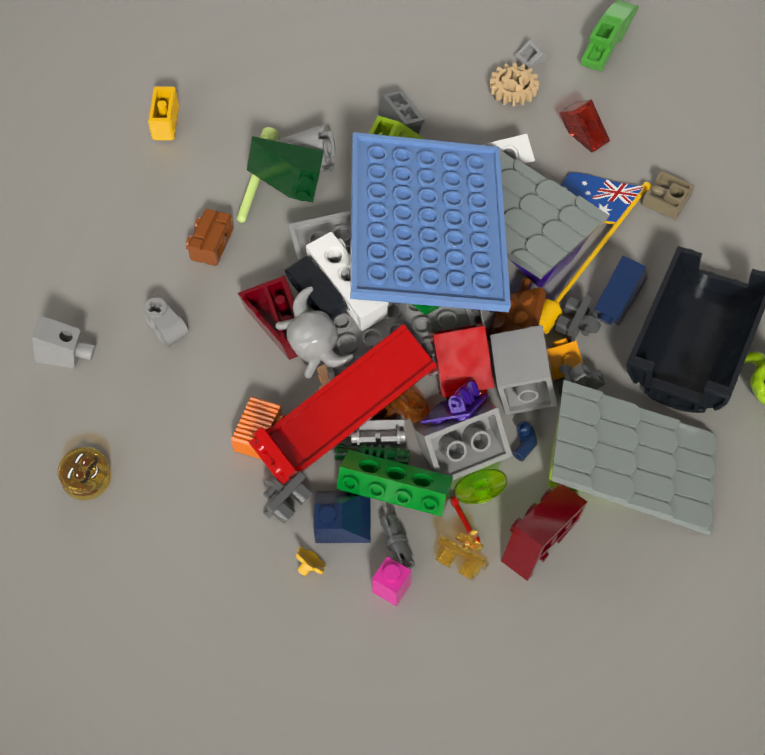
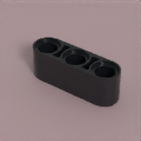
[285,256,348,320]

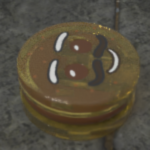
[58,447,111,501]

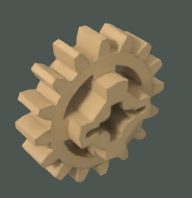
[489,63,539,106]

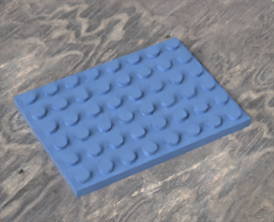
[350,132,511,312]

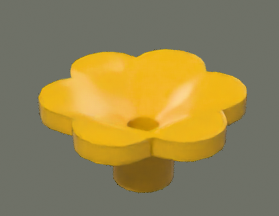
[296,547,326,576]

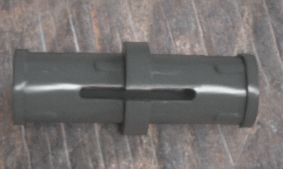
[380,515,415,569]

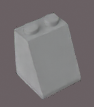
[490,325,558,415]

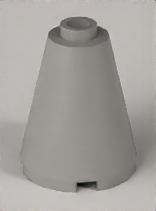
[276,125,336,172]

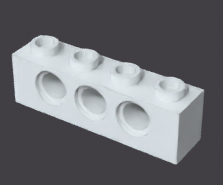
[306,231,389,331]

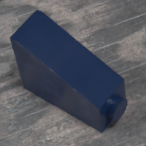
[594,256,648,325]

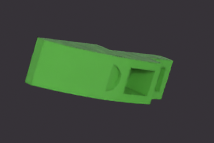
[581,0,639,72]

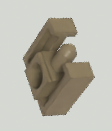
[642,171,695,220]

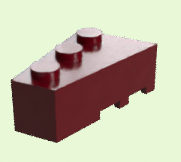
[238,275,298,360]
[501,484,588,581]

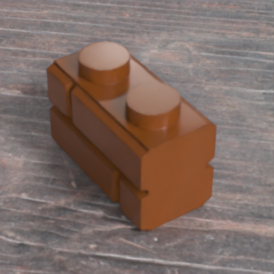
[186,208,234,266]

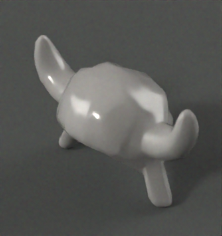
[276,287,355,379]

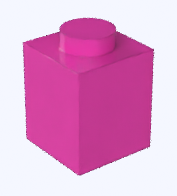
[372,557,412,606]

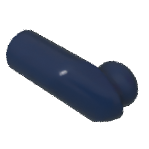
[513,421,537,461]

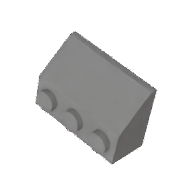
[414,401,512,480]

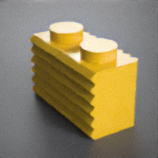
[148,86,179,140]

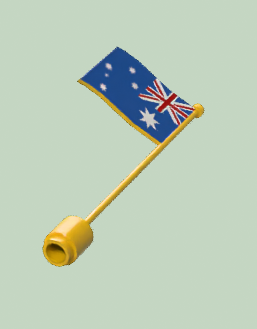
[539,173,652,334]

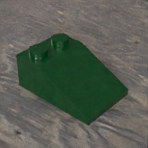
[247,136,324,203]

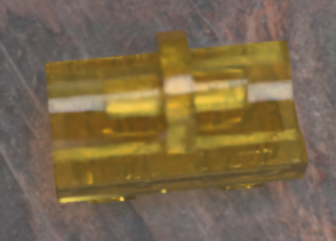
[436,530,489,581]

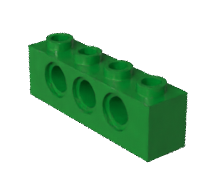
[337,450,453,517]

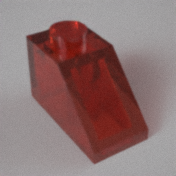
[559,99,610,152]

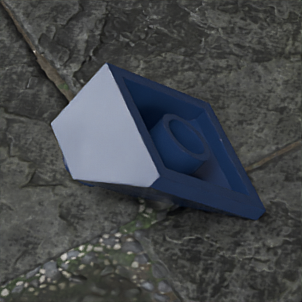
[314,491,371,543]

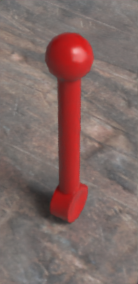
[449,495,481,546]

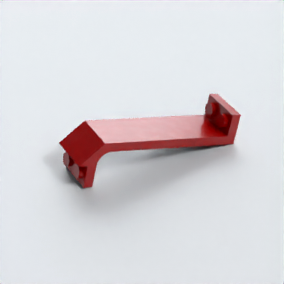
[248,324,437,485]

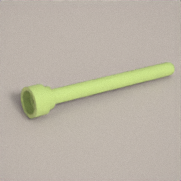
[237,127,280,223]

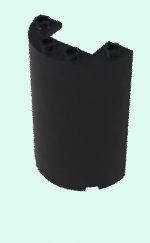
[626,246,765,413]

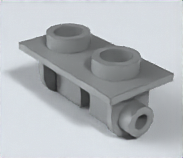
[351,419,405,446]

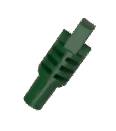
[334,443,410,465]

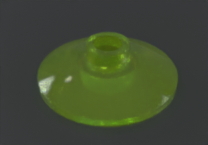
[454,469,508,504]

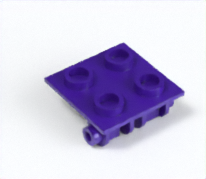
[421,380,488,425]

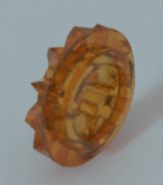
[391,389,430,423]

